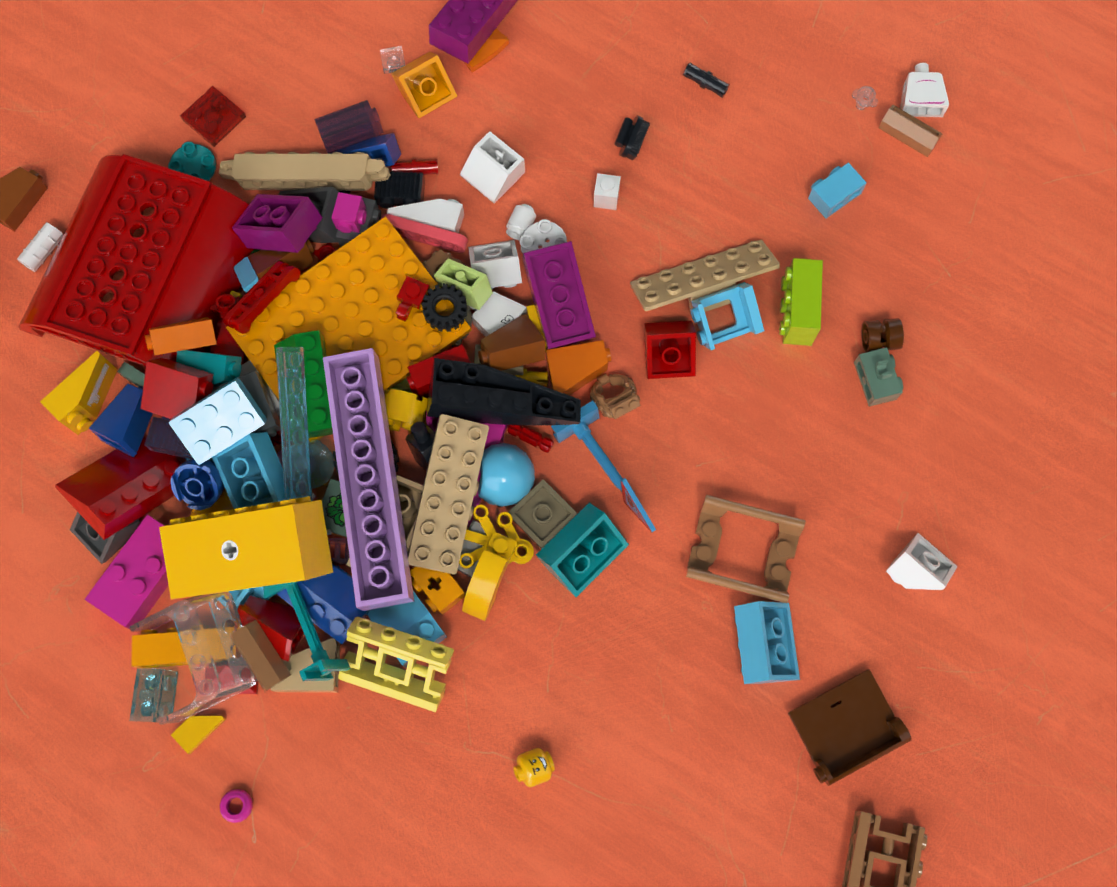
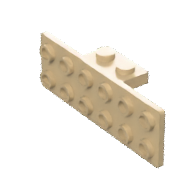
[630,240,780,312]
[408,414,489,575]

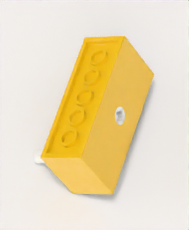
[159,496,333,599]

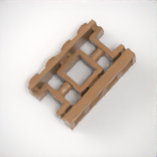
[842,811,927,887]

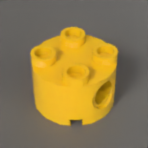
[384,389,428,434]

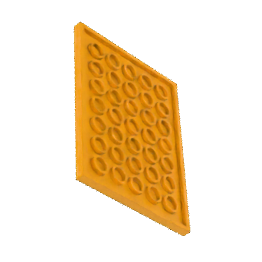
[226,216,472,445]

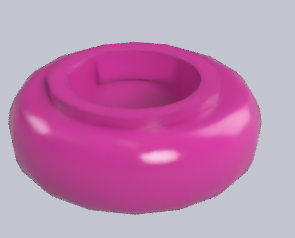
[220,789,253,823]

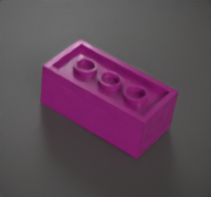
[522,241,596,350]

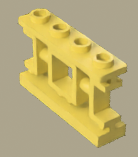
[338,617,454,712]

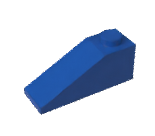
[329,133,401,167]

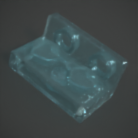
[129,668,178,724]

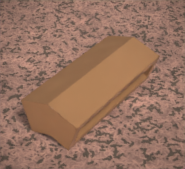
[879,105,942,157]
[230,620,291,692]

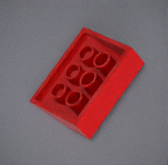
[55,437,182,540]

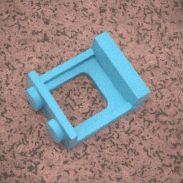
[690,282,764,350]

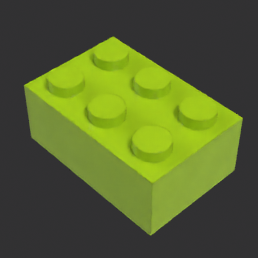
[779,258,823,346]

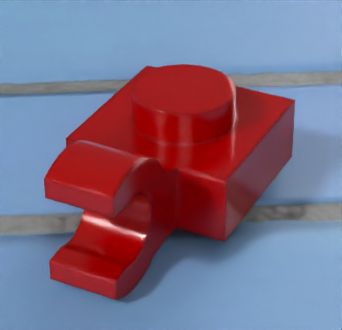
[396,276,430,322]

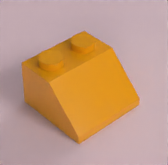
[391,52,457,118]

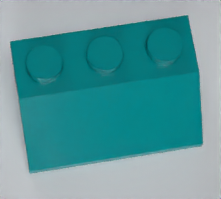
[536,503,629,597]

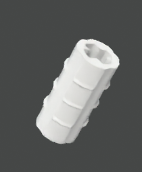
[17,222,63,272]

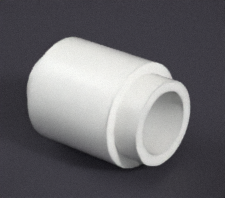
[506,204,536,241]

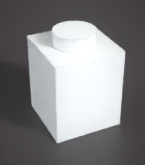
[593,173,621,210]

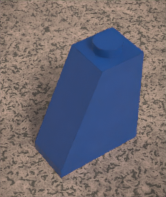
[89,384,153,457]

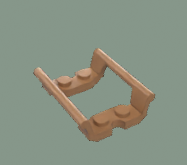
[686,495,806,603]

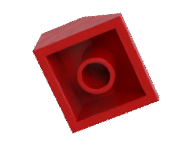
[644,320,696,379]

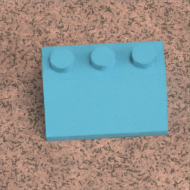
[734,601,800,684]

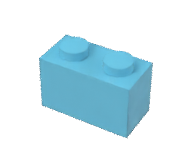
[808,162,866,219]

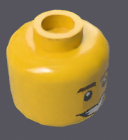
[513,748,555,787]

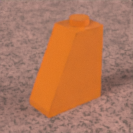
[145,317,216,355]
[546,340,612,396]

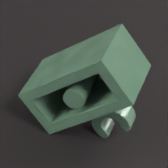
[854,347,903,407]

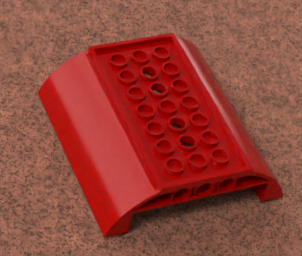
[19,154,254,366]

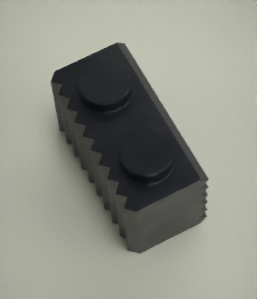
[374,171,425,209]

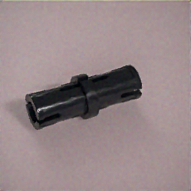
[683,63,730,98]

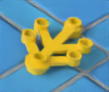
[459,505,534,569]

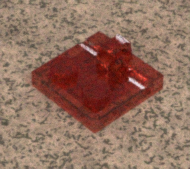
[180,86,246,147]

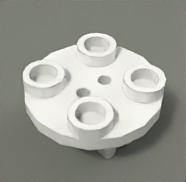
[520,219,567,254]

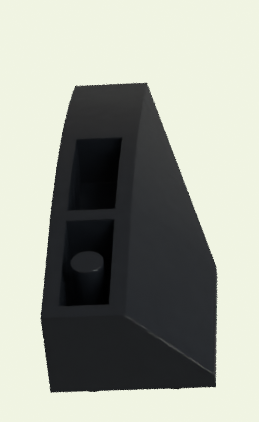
[427,358,581,425]

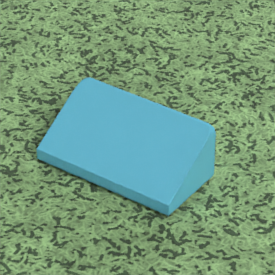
[234,257,258,293]

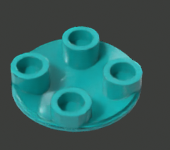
[168,142,216,181]

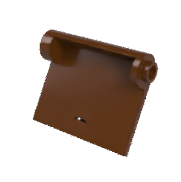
[788,669,912,786]

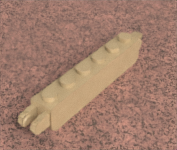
[219,152,390,191]

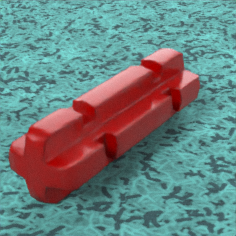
[507,425,554,453]

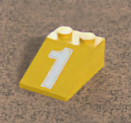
[40,351,118,435]

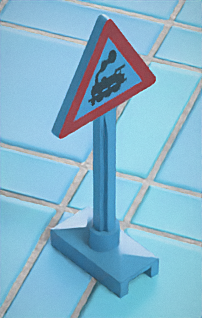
[551,400,656,533]

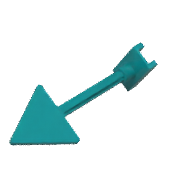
[263,582,351,681]

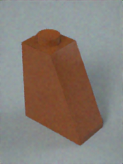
[0,167,48,232]
[248,239,314,280]
[478,314,545,371]

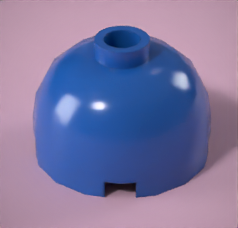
[170,458,225,510]

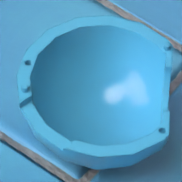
[478,443,535,507]

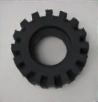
[422,284,467,332]

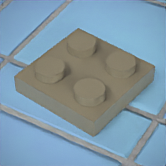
[508,479,578,549]

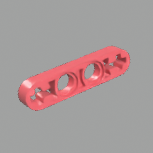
[380,214,468,253]

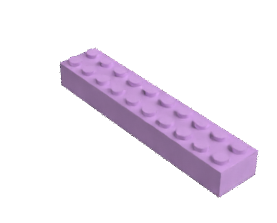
[323,348,415,611]

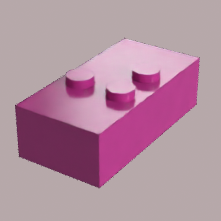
[84,514,168,631]

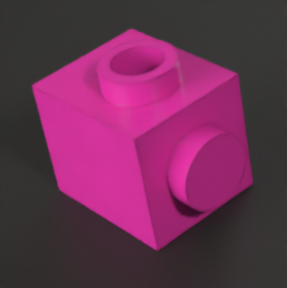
[332,192,367,233]

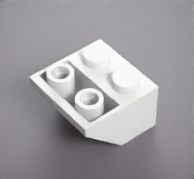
[460,131,525,203]

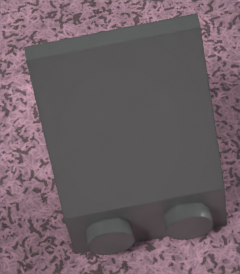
[279,187,339,243]

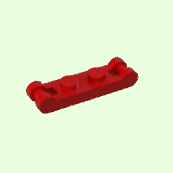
[224,261,300,334]

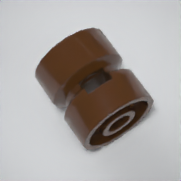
[861,318,904,352]

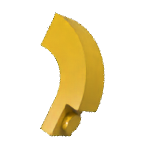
[462,532,517,621]

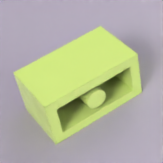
[434,258,493,310]

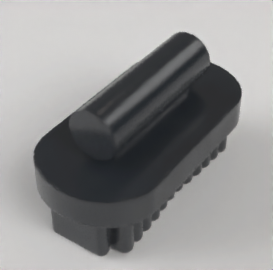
[614,115,650,160]

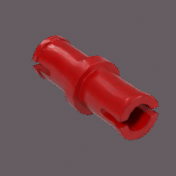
[391,159,438,175]

